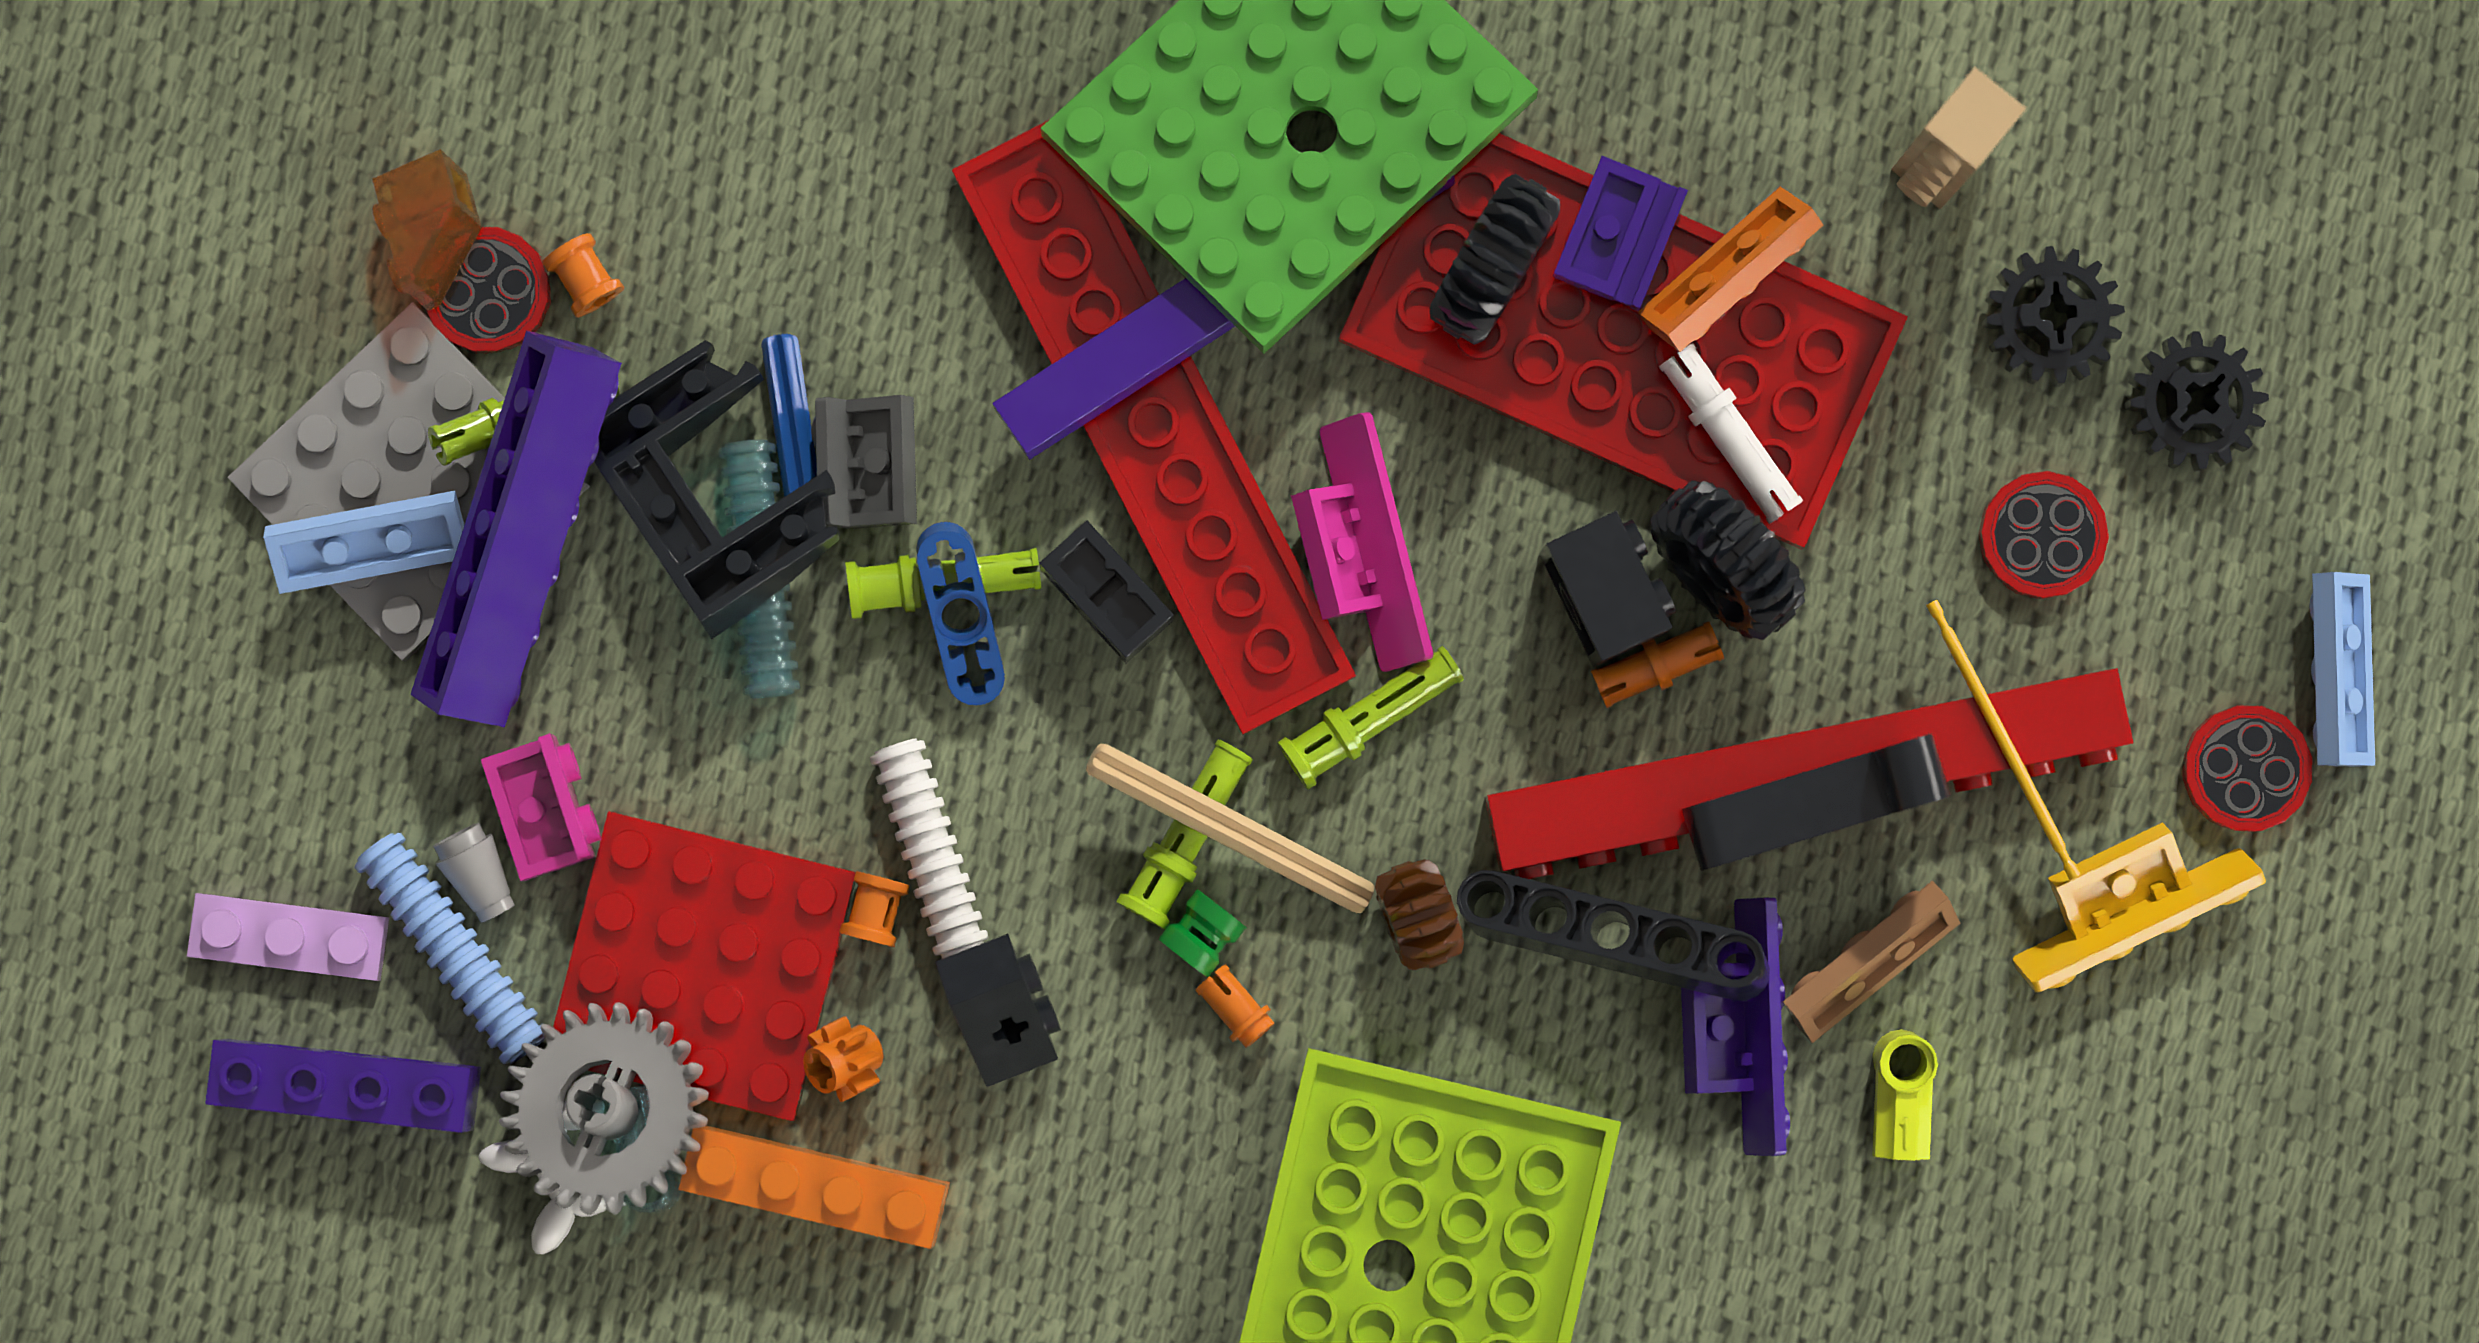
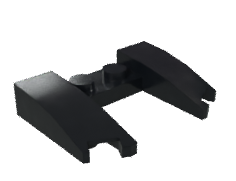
[594,340,840,640]

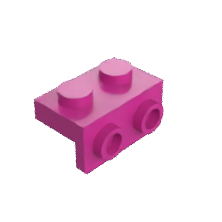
[481,733,602,881]

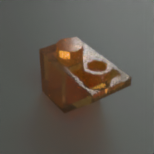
[372,149,482,311]

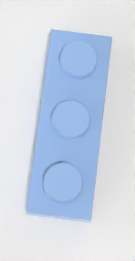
[263,491,464,594]
[2309,572,2375,767]

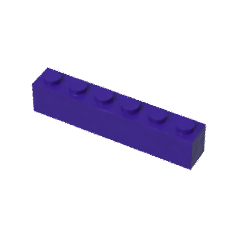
[410,330,622,727]

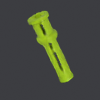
[845,548,1041,619]
[1277,646,1464,790]
[1116,739,1253,930]

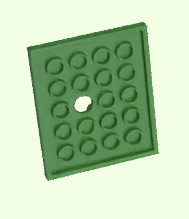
[1040,0,1538,354]

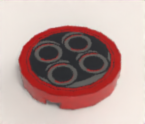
[423,227,551,354]
[1978,471,2109,599]
[2182,705,2312,832]

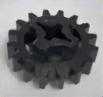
[1982,246,2125,387]
[2125,331,2269,472]

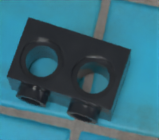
[1039,520,1174,664]

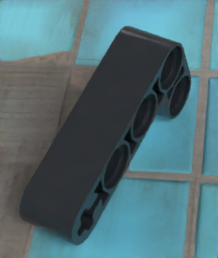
[1682,733,1951,871]

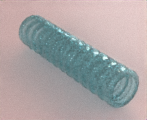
[719,440,801,698]

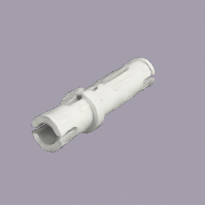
[1659,343,1803,524]

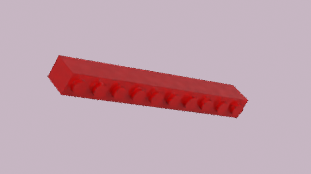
[1485,668,2134,879]

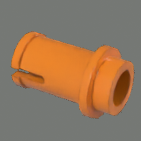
[1195,964,1275,1048]

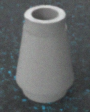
[433,823,515,923]

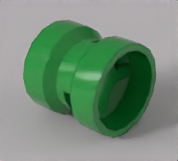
[1158,889,1247,978]

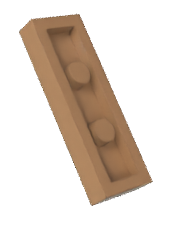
[1783,881,1960,1043]

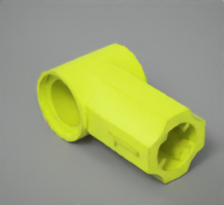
[1872,1029,1938,1161]

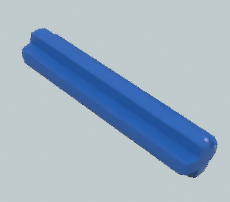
[761,334,817,497]

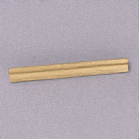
[1086,744,1375,913]

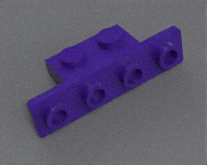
[1681,897,1790,1156]

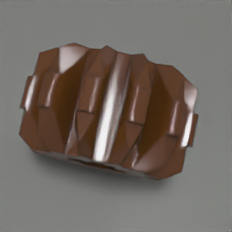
[1375,859,1464,971]

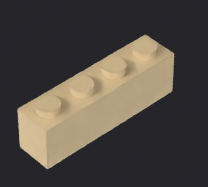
[1891,67,2027,209]

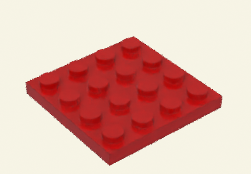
[553,811,856,1121]

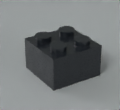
[1539,510,1676,669]

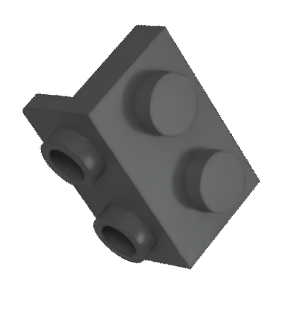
[811,395,917,529]

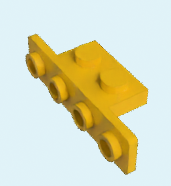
[2013,822,2266,992]

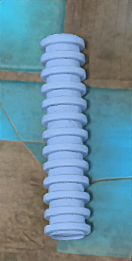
[354,833,545,1064]

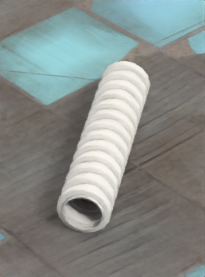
[870,738,989,959]

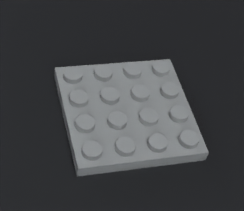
[227,302,590,662]

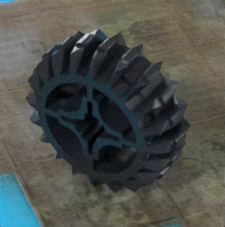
[1430,174,1560,345]
[1650,480,1806,640]

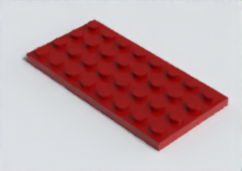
[1338,133,1908,550]

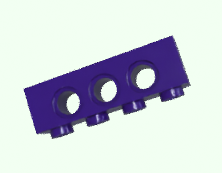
[205,1039,481,1133]

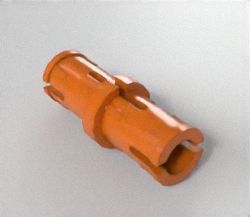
[1591,621,1725,708]

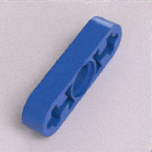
[916,522,1005,705]

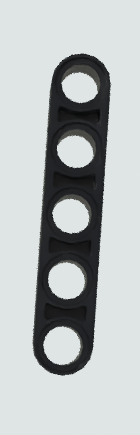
[1457,870,1770,1001]

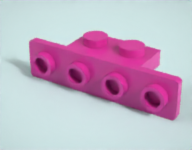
[1291,412,1433,672]

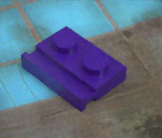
[1553,156,1688,311]

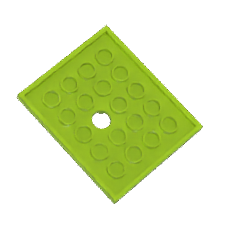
[1239,1048,1621,1343]

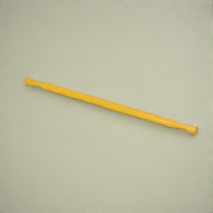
[1926,600,2081,880]

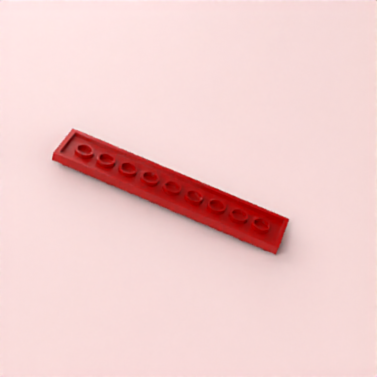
[951,119,1356,735]

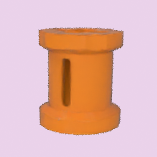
[542,233,624,317]
[839,871,910,947]

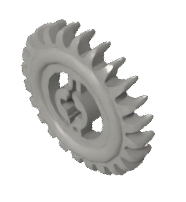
[499,1002,709,1215]

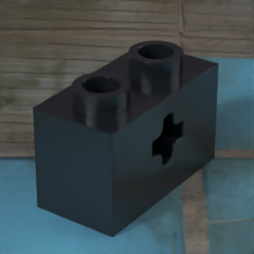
[935,934,1061,1087]

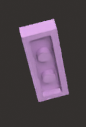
[187,893,389,981]

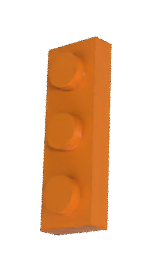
[1638,186,1824,352]

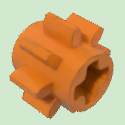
[803,1016,883,1102]

